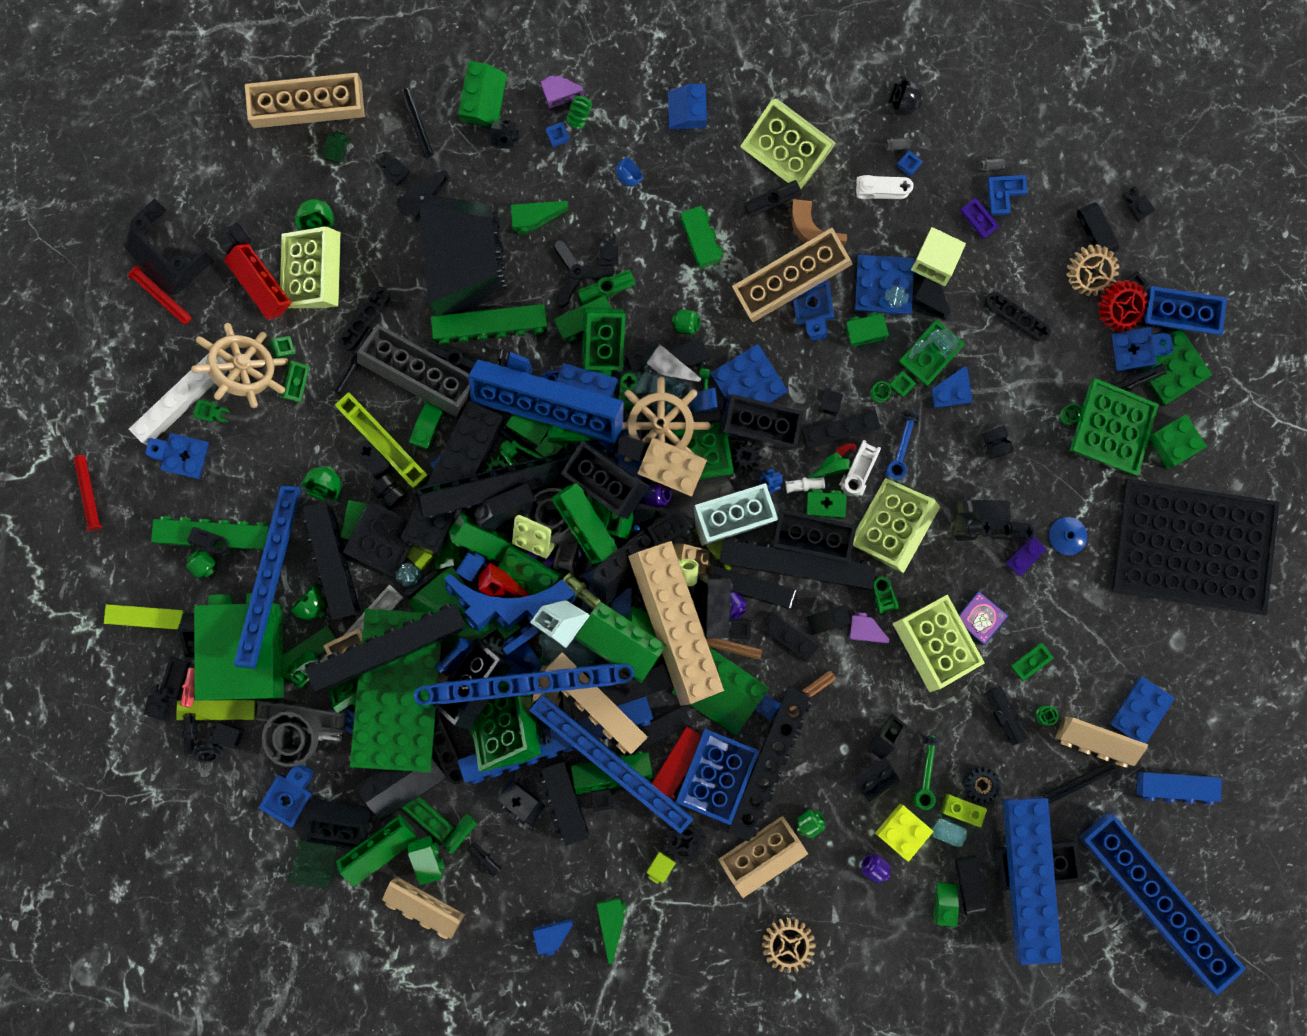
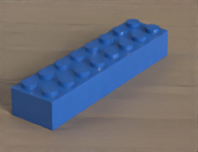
[469,360,623,443]
[1002,797,1062,965]

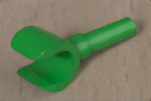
[699,368,710,390]

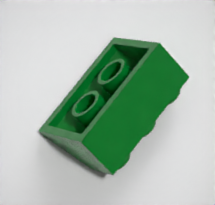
[458,61,507,127]

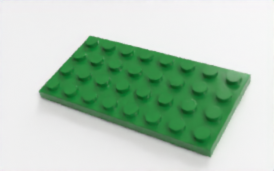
[350,608,442,772]

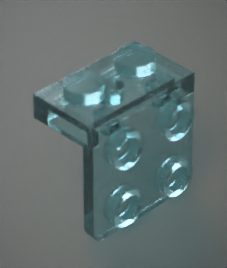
[908,328,959,359]
[634,371,689,415]

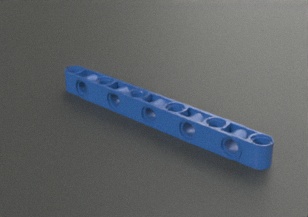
[414,663,634,705]

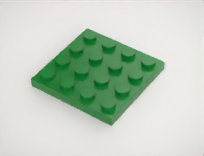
[1070,378,1159,476]

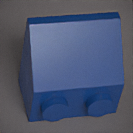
[668,84,707,129]

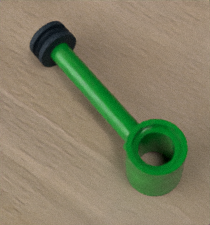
[913,735,940,810]

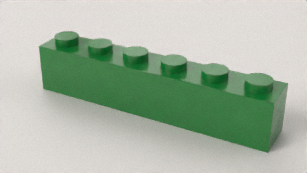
[431,304,548,345]
[151,516,270,551]

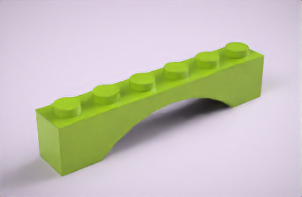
[335,392,430,489]

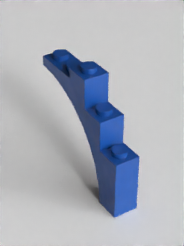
[445,574,575,632]

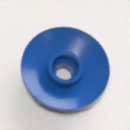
[1049,517,1087,555]

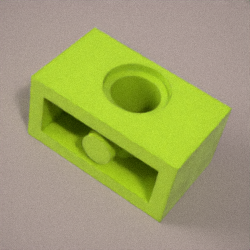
[939,794,987,828]

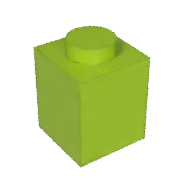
[647,850,676,884]

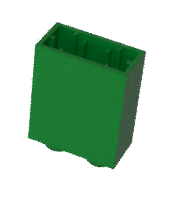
[194,593,284,701]

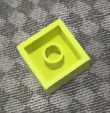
[875,804,934,862]

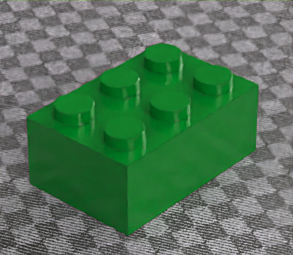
[581,308,626,370]

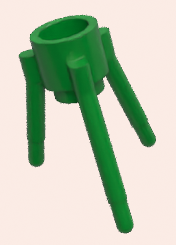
[498,440,543,465]

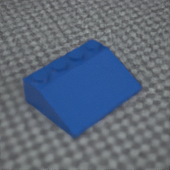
[676,729,759,825]

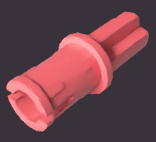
[180,668,195,708]

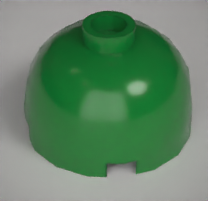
[295,199,334,231]
[301,466,341,501]
[290,582,327,621]

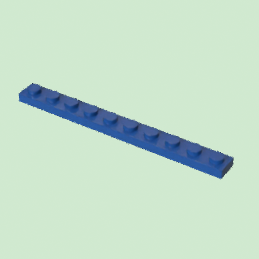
[234,486,301,669]
[529,694,693,834]

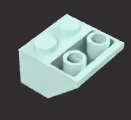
[530,600,590,648]

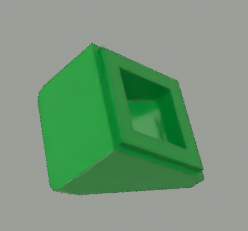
[269,336,296,358]

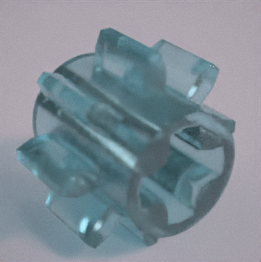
[884,286,909,309]
[395,563,421,586]

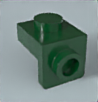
[322,131,351,163]

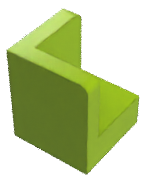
[407,547,434,570]

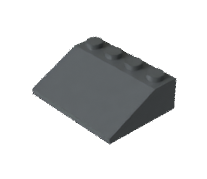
[656,476,736,525]

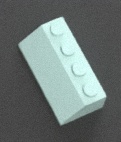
[694,483,778,546]

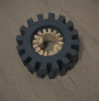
[963,767,1001,803]

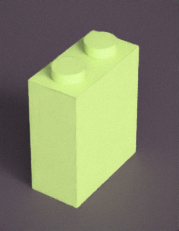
[911,227,966,286]

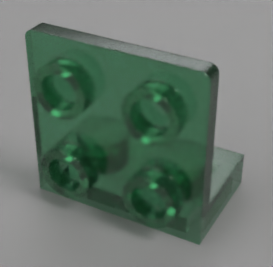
[287,840,337,888]

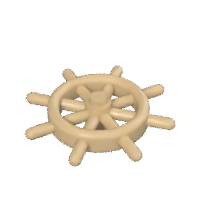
[191,323,288,408]
[622,376,711,463]

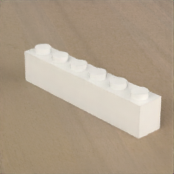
[129,353,229,445]

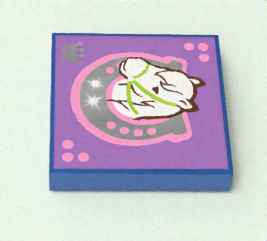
[958,591,1009,645]

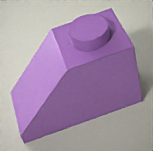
[541,76,584,109]
[848,612,889,643]

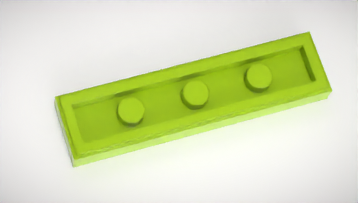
[104,604,185,629]
[176,700,256,720]

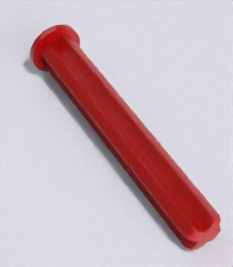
[128,266,192,325]
[74,455,102,531]

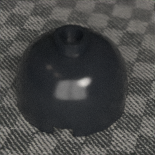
[888,76,923,116]

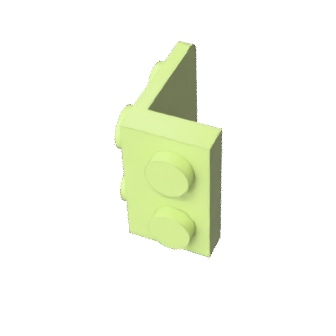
[512,515,557,559]

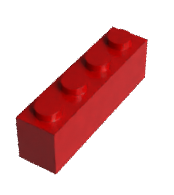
[224,244,292,320]
[652,726,702,801]

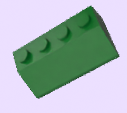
[574,601,666,683]

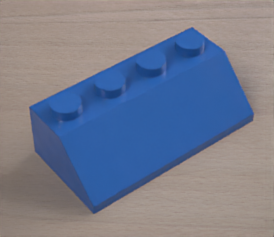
[1144,286,1227,336]

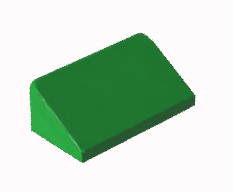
[279,361,310,403]
[443,813,478,854]

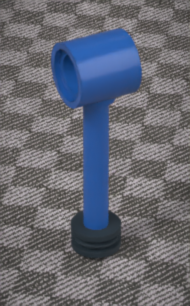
[885,411,920,482]

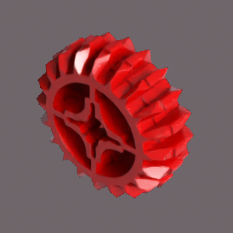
[1097,280,1149,332]

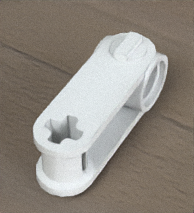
[856,175,913,199]
[839,440,881,497]

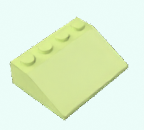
[740,99,836,189]
[280,227,341,308]
[853,478,940,573]
[893,595,984,692]

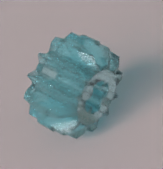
[932,819,967,847]

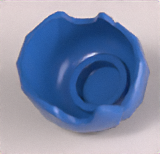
[616,157,643,187]

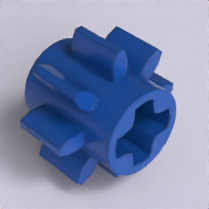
[759,468,783,493]

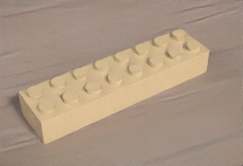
[628,541,724,706]

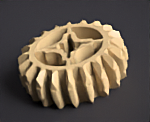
[1066,245,1120,296]
[762,918,816,973]

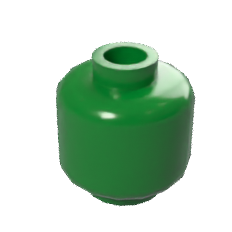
[672,309,701,335]
[186,550,215,578]
[796,809,826,839]

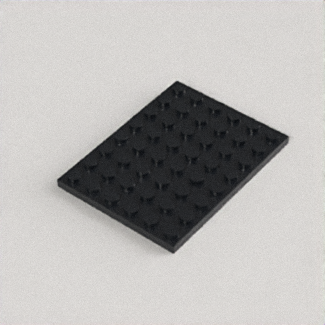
[1112,479,1280,616]

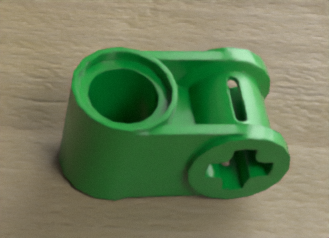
[618,373,638,411]
[872,577,899,615]
[282,651,318,688]

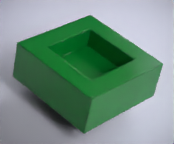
[889,371,916,398]

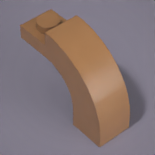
[791,199,847,247]

